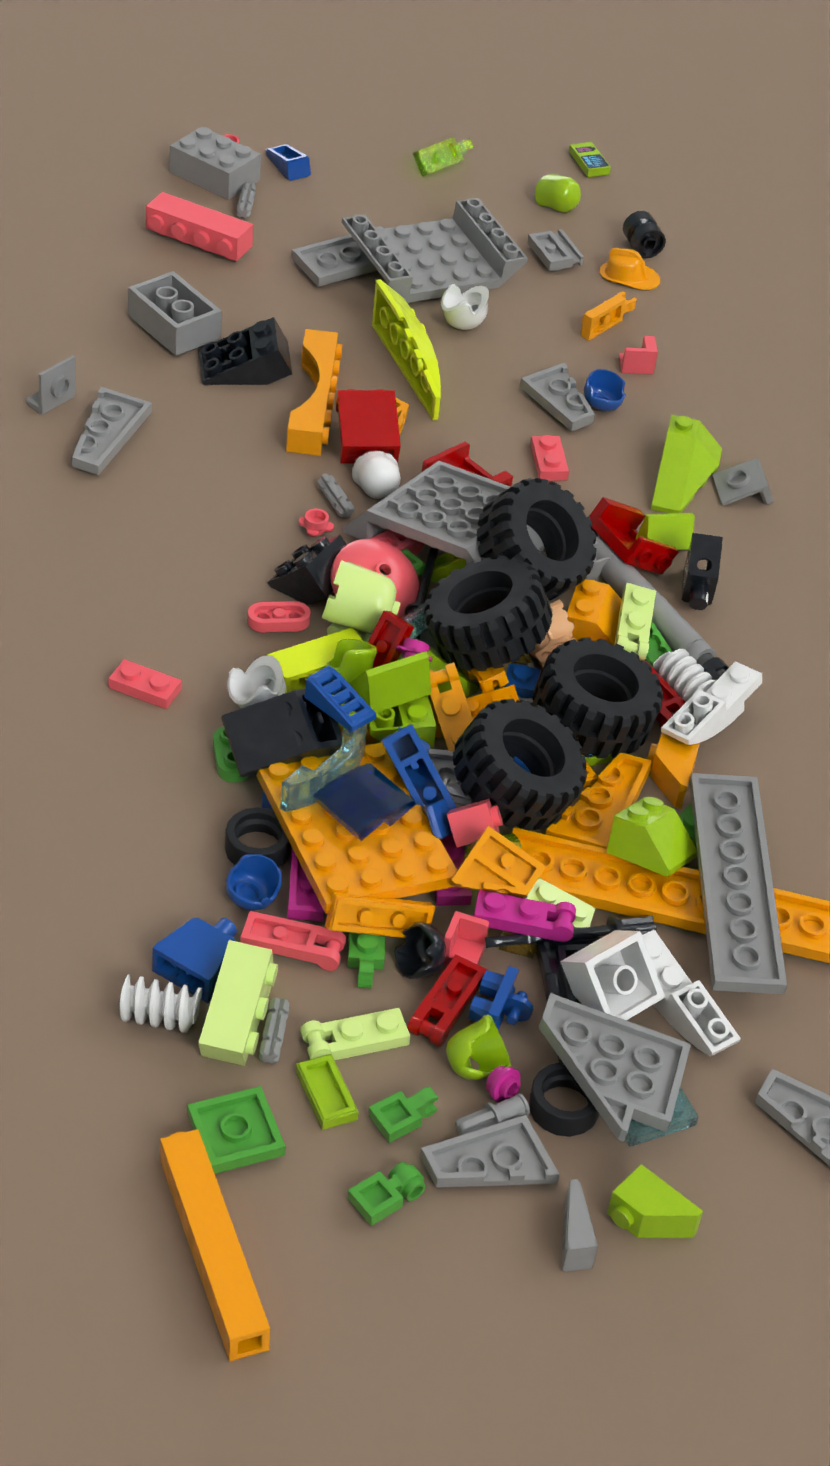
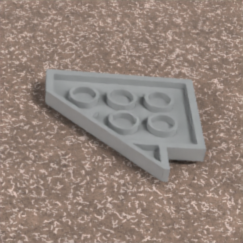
[538,993,691,1142]

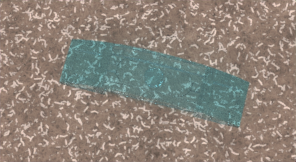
[280,724,367,812]

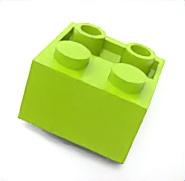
[368,695,437,749]

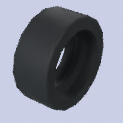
[225,807,291,867]
[529,1062,600,1137]

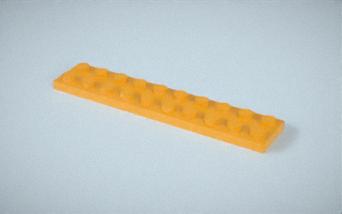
[510,827,830,964]

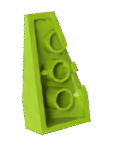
[651,415,722,514]

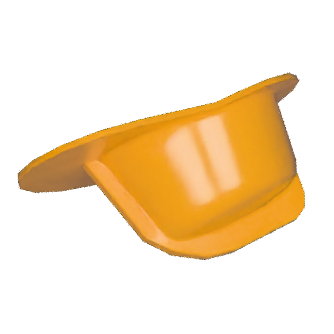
[599,248,660,290]

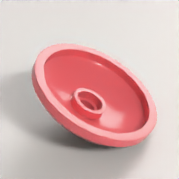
[330,539,419,619]

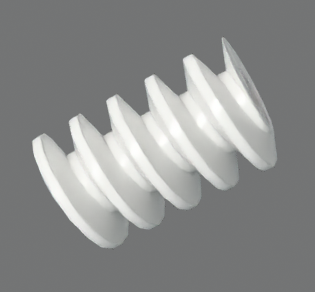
[653,649,716,702]
[120,974,202,1033]

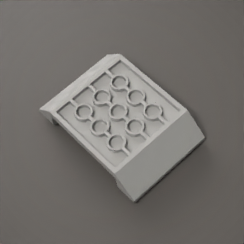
[341,198,528,303]
[343,461,545,564]

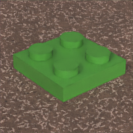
[187,1086,286,1174]

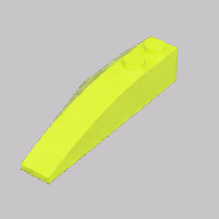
[372,279,441,421]

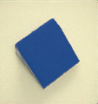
[421,799,452,839]

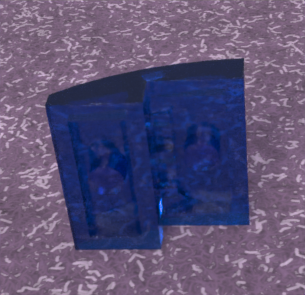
[314,763,416,841]

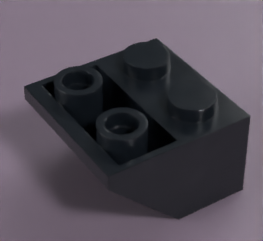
[267,535,347,605]

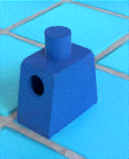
[152,918,237,1003]

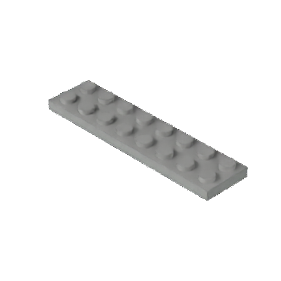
[689,773,787,994]

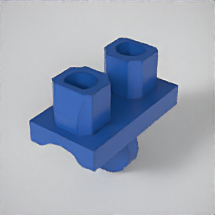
[468,966,533,1030]

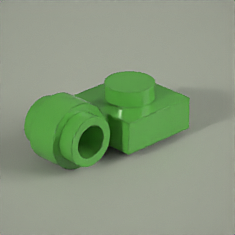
[348,1162,426,1226]

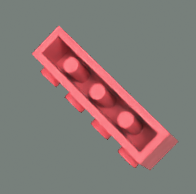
[146,192,253,261]

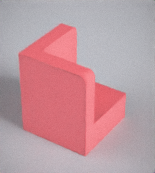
[619,336,658,374]
[443,911,489,966]

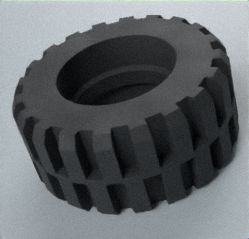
[477,478,597,601]
[424,556,553,671]
[532,638,663,759]
[453,699,587,830]

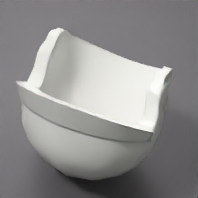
[441,284,489,330]
[227,656,286,709]

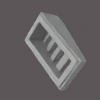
[562,1179,598,1272]

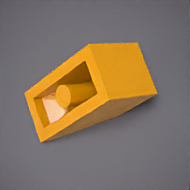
[647,733,700,809]

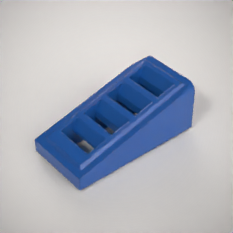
[265,144,311,181]
[305,666,376,732]

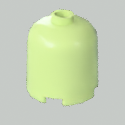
[322,560,401,634]

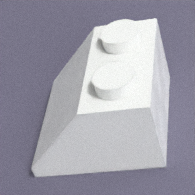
[560,930,665,1020]

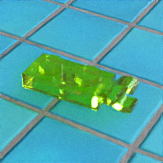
[413,137,474,177]

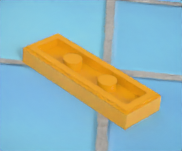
[325,892,435,938]

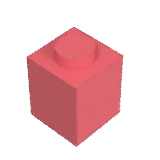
[447,798,503,848]

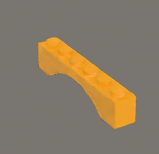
[286,329,343,456]

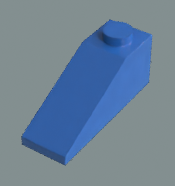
[380,724,457,810]

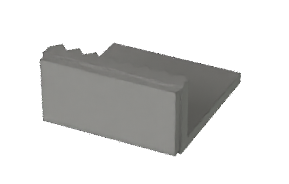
[26,355,76,415]
[712,458,774,506]

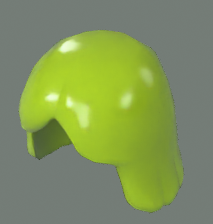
[535,173,581,213]
[326,639,377,685]
[446,1014,511,1080]

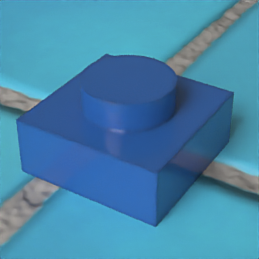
[503,663,540,698]

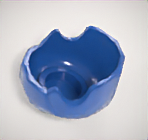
[584,369,626,412]
[225,854,282,911]

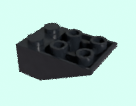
[199,317,292,385]
[221,689,346,777]

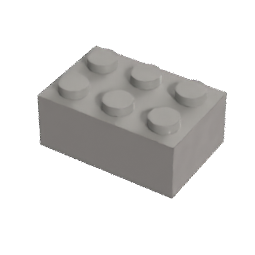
[170,126,261,200]
[128,271,222,356]

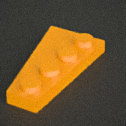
[546,753,652,849]

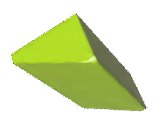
[636,513,695,550]

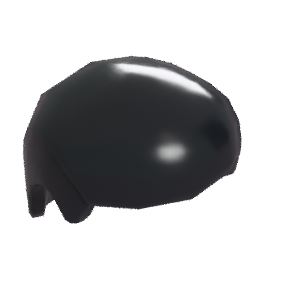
[394,922,446,979]

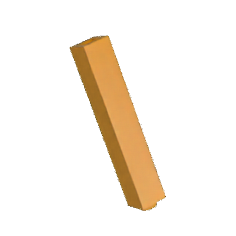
[160,1129,270,1362]

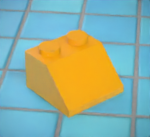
[567,579,622,645]

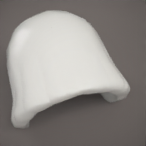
[352,451,401,499]

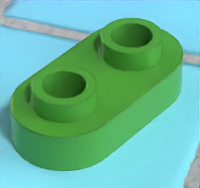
[213,727,248,783]

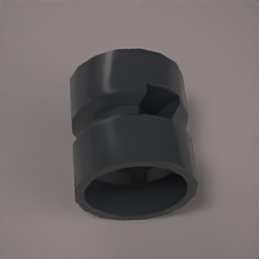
[622,211,666,259]

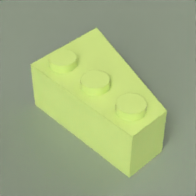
[199,940,278,1066]

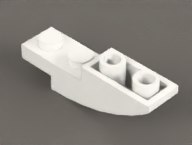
[661,661,762,745]
[642,930,741,1057]

